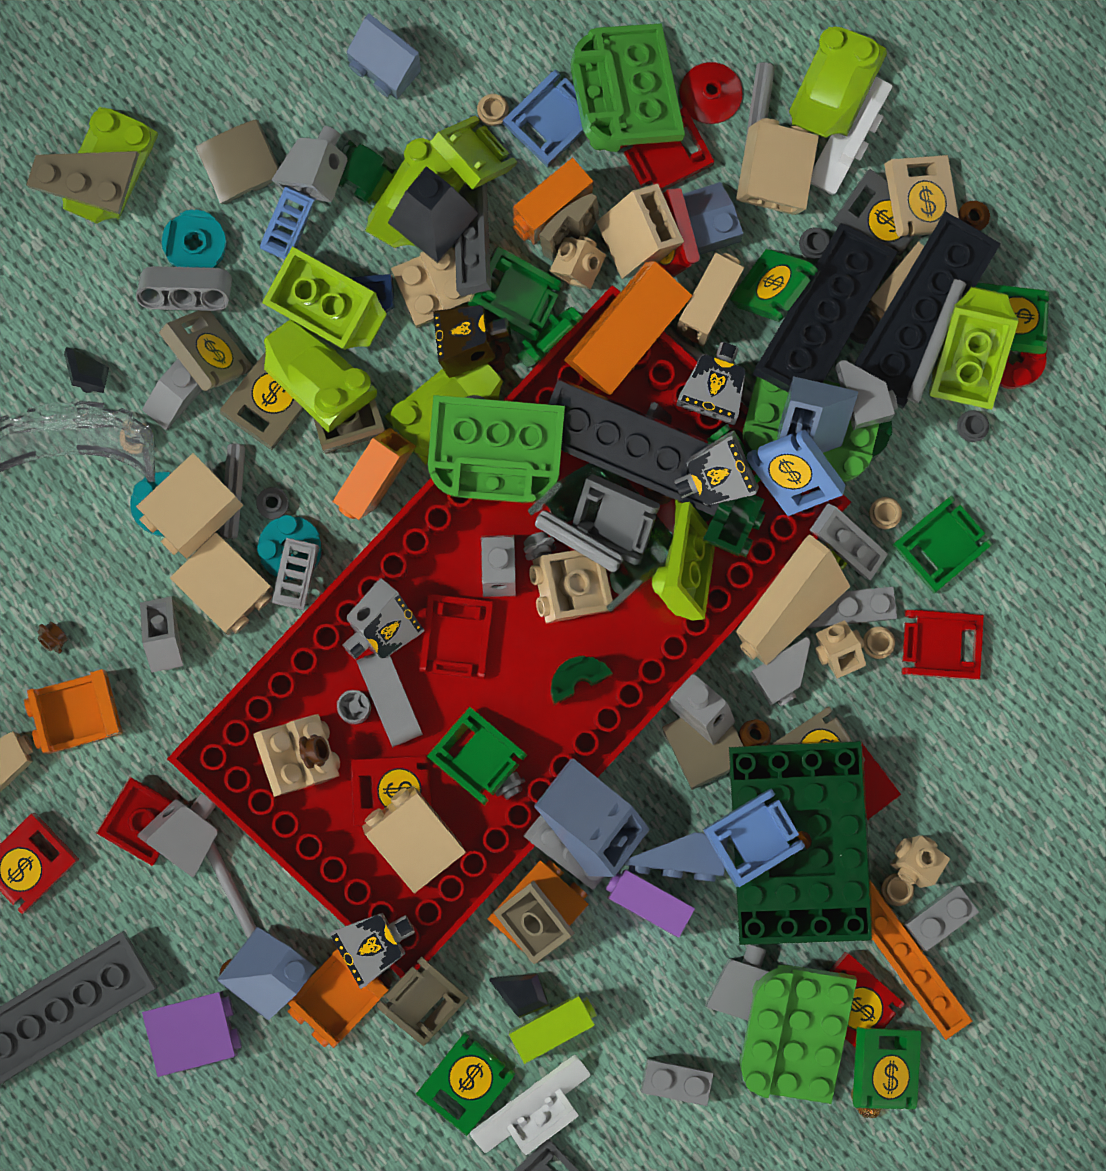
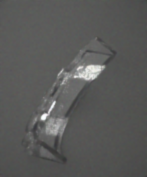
[0,401,155,482]

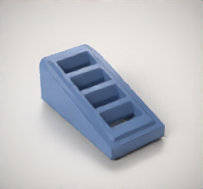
[259,186,316,260]

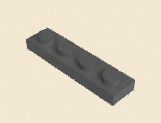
[455,182,491,297]

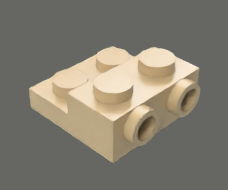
[391,247,472,328]
[530,550,614,624]
[253,714,340,797]

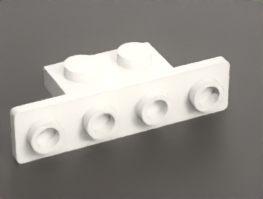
[811,77,892,195]
[470,1055,590,1155]

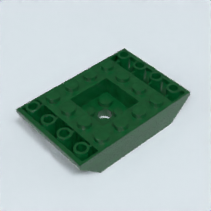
[729,741,872,945]

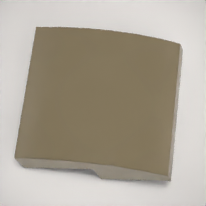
[195,119,279,204]
[539,193,600,262]
[662,716,743,790]

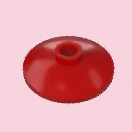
[679,62,743,124]

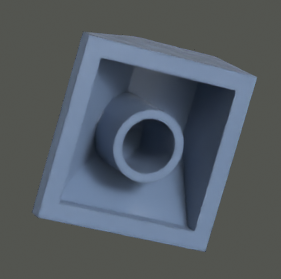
[217,927,316,1020]

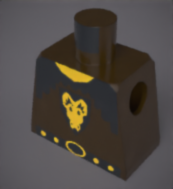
[433,305,511,378]

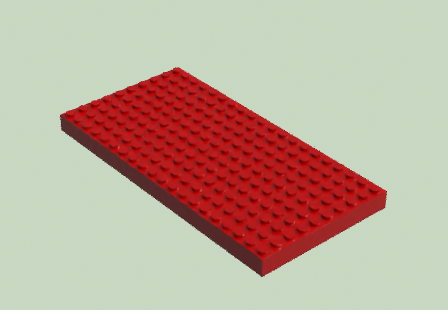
[167,285,851,978]

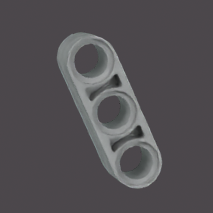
[136,266,233,311]
[356,653,423,747]

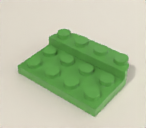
[571,23,685,152]
[743,376,879,482]
[428,395,565,503]
[739,965,857,1104]

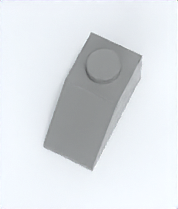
[142,359,202,431]
[835,360,898,430]
[140,596,183,673]
[750,637,810,707]

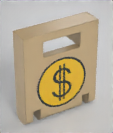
[884,155,959,237]

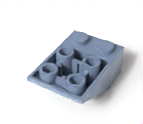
[534,759,650,877]
[624,832,728,882]

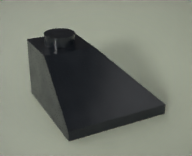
[388,166,478,264]

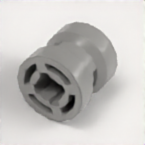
[337,690,371,724]

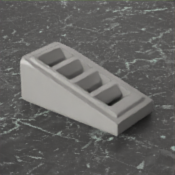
[272,538,319,611]

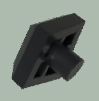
[64,347,109,393]
[489,974,550,1018]

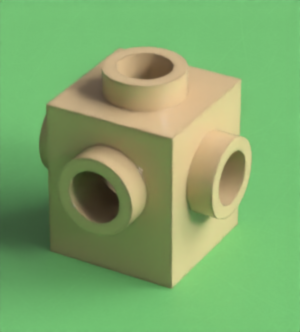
[550,236,606,289]
[815,620,867,679]
[890,835,950,888]

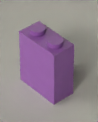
[605,870,695,938]
[142,991,242,1077]

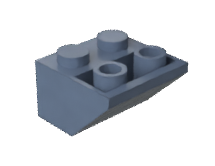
[777,376,858,453]

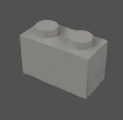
[902,886,979,951]
[640,1058,713,1106]

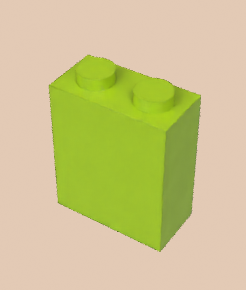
[508,994,597,1064]

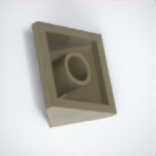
[313,398,385,453]
[493,881,575,964]

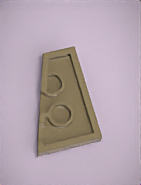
[26,151,139,215]

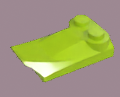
[789,26,887,138]
[62,107,158,224]
[365,138,465,249]
[262,246,387,350]
[929,287,1019,410]
[264,319,377,433]
[384,363,503,466]
[652,500,715,621]

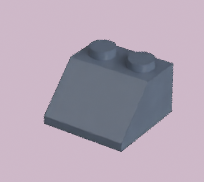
[347,13,421,99]
[683,182,743,255]

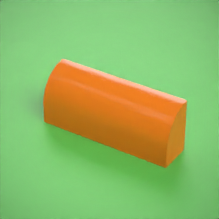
[564,261,693,395]

